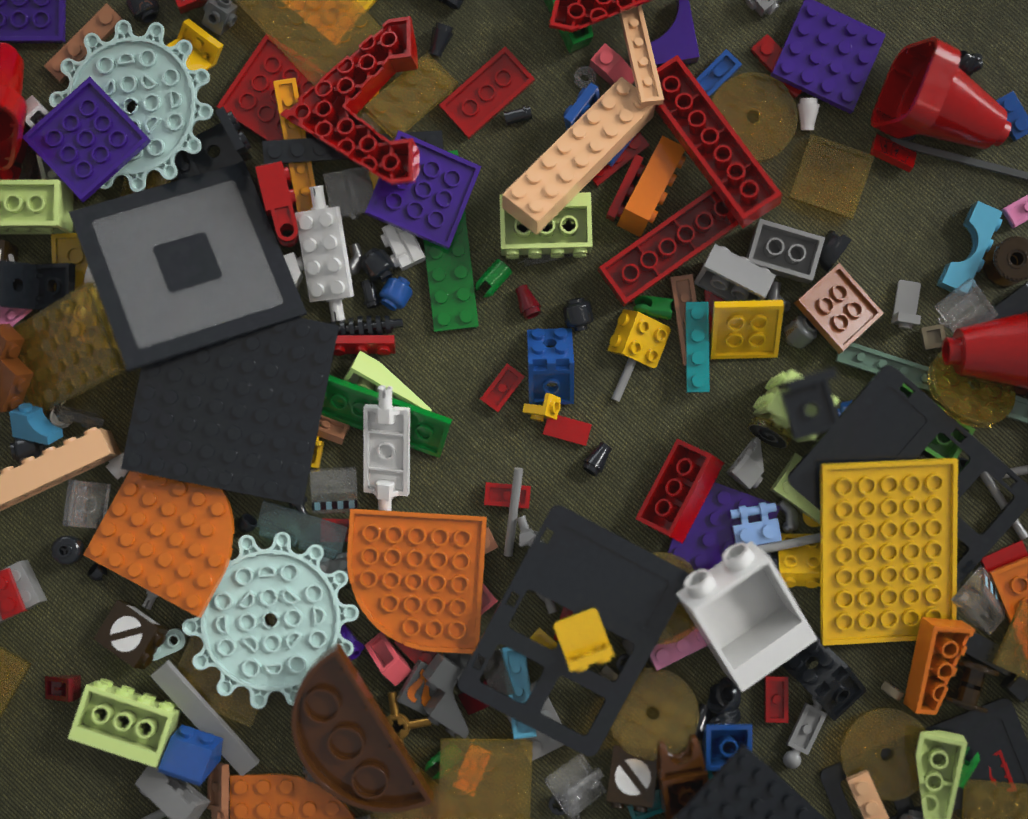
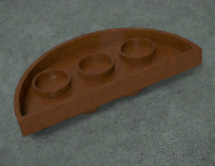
[291,643,434,813]

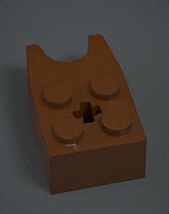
[656,734,708,819]

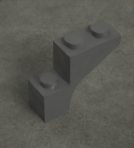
[422,652,469,739]

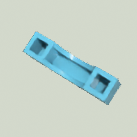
[937,201,1002,296]

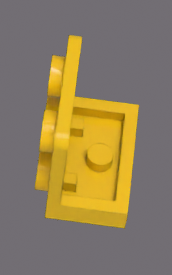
[166,18,224,71]
[607,309,671,368]
[777,533,820,588]
[554,608,615,673]

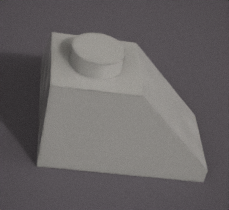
[726,437,764,489]

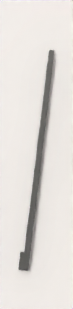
[890,137,1028,181]

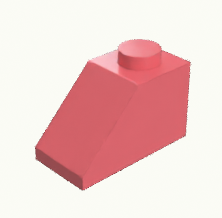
[589,43,634,85]
[364,632,412,687]

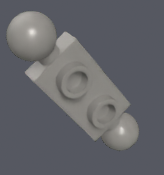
[783,696,827,769]

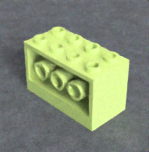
[0,180,74,235]
[500,192,592,259]
[753,369,840,443]
[68,678,182,768]

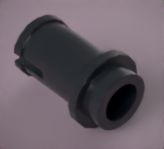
[504,105,533,126]
[360,279,381,309]

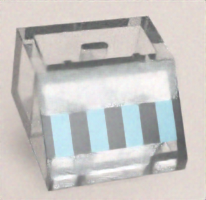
[310,467,357,515]
[951,566,1005,635]

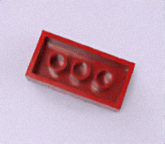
[635,439,724,544]

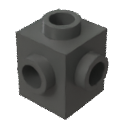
[201,0,238,35]

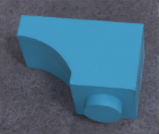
[9,403,63,445]

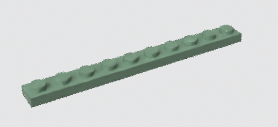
[835,343,1028,424]

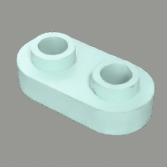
[153,628,187,661]

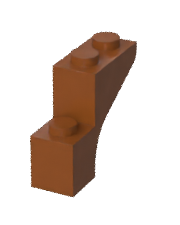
[0,324,34,412]

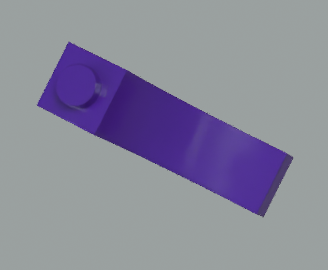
[650,0,700,68]

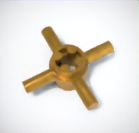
[387,691,432,745]

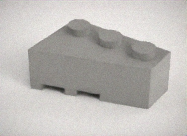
[135,765,211,819]

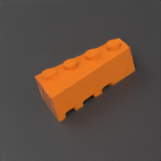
[617,135,686,238]
[903,617,976,715]

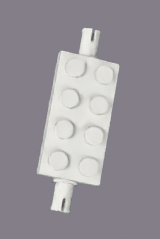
[295,185,354,322]
[363,385,410,511]

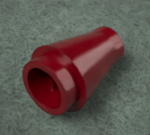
[515,285,541,320]

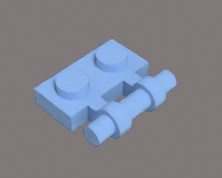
[730,502,782,545]

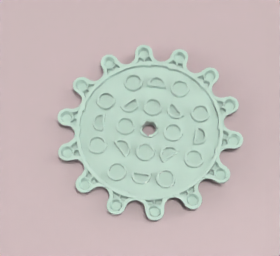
[49,20,213,192]
[182,532,359,709]

